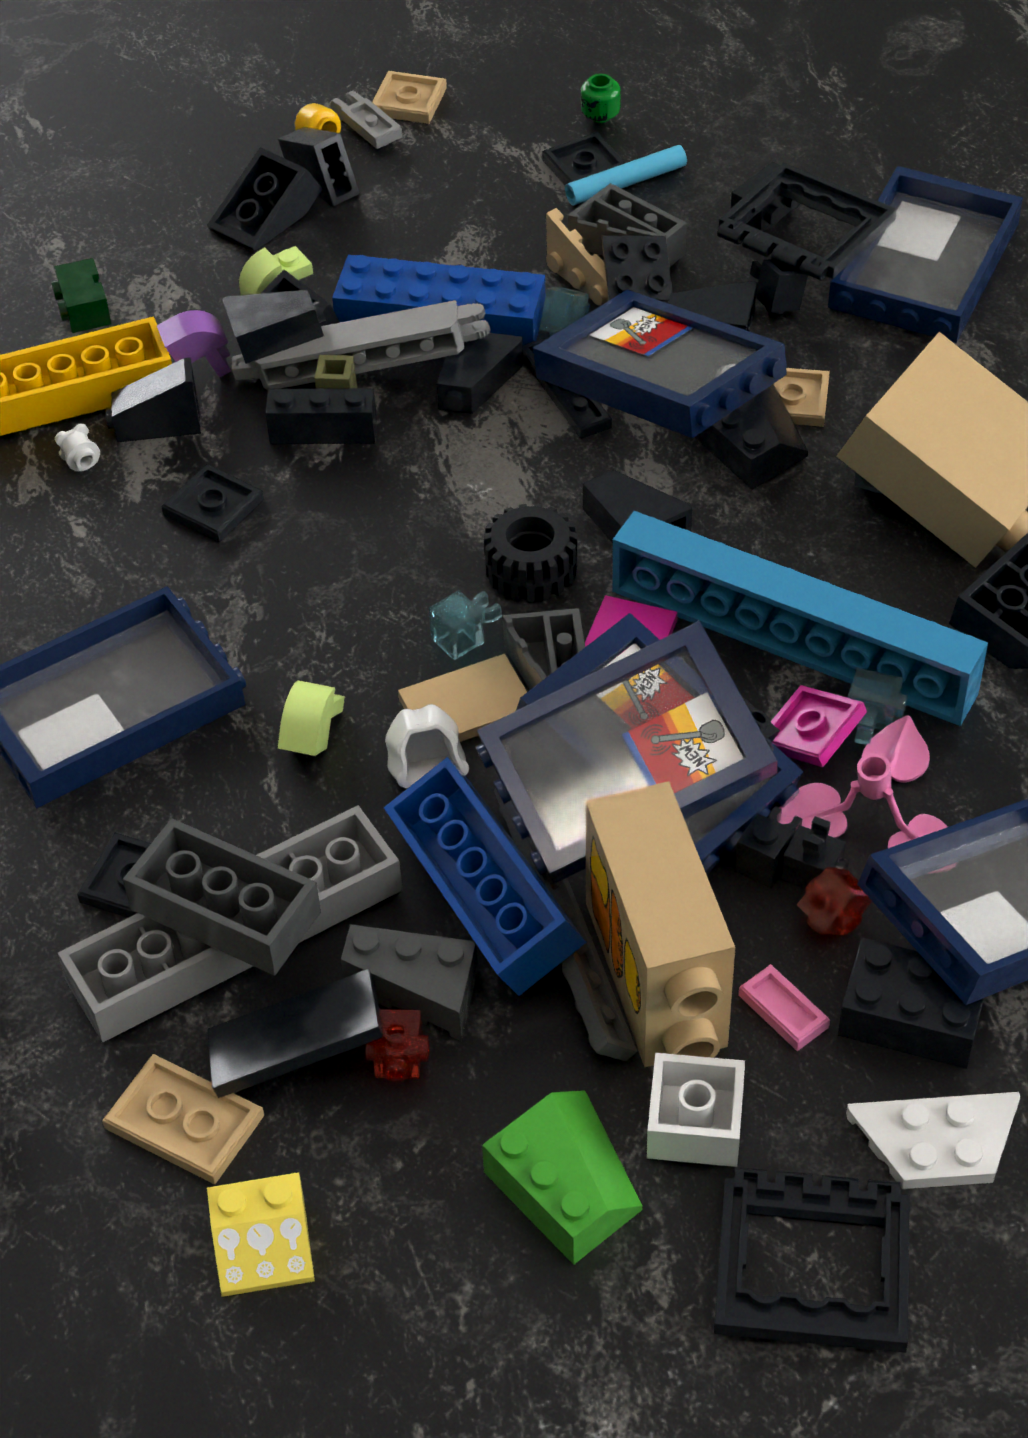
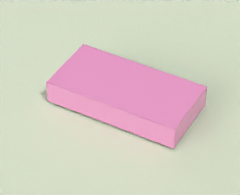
[738,964,830,1051]

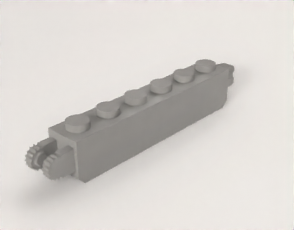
[232,300,490,389]

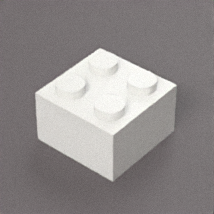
[647,1053,745,1167]

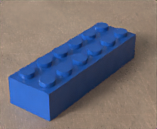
[332,255,546,345]
[384,757,587,996]

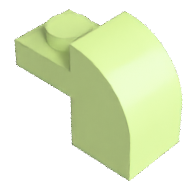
[239,246,313,295]
[278,680,345,756]

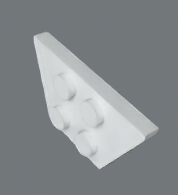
[846,1092,1020,1189]

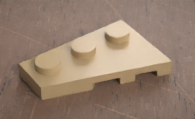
[546,208,609,306]

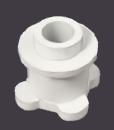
[55,424,100,471]

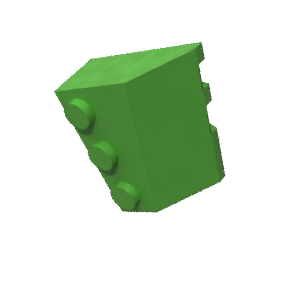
[482,1090,642,1265]

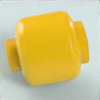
[295,103,341,133]

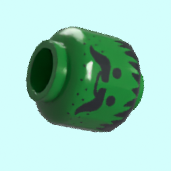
[580,73,621,123]

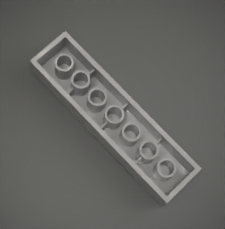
[58,805,402,1042]

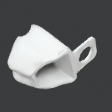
[385,704,469,789]

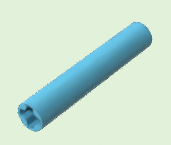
[565,145,687,206]

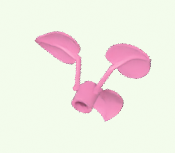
[779,715,956,876]

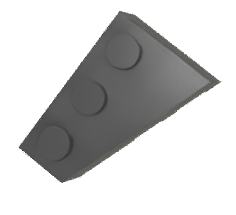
[568,183,687,267]
[502,608,593,727]
[341,924,478,1042]

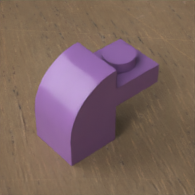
[157,310,231,378]

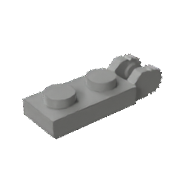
[330,90,402,149]

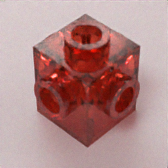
[797,866,872,936]
[366,1009,430,1081]

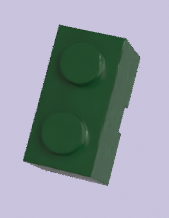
[51,258,111,333]

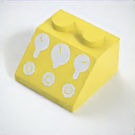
[207,1172,315,1297]

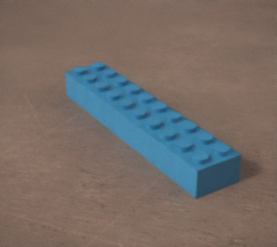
[612,511,988,726]

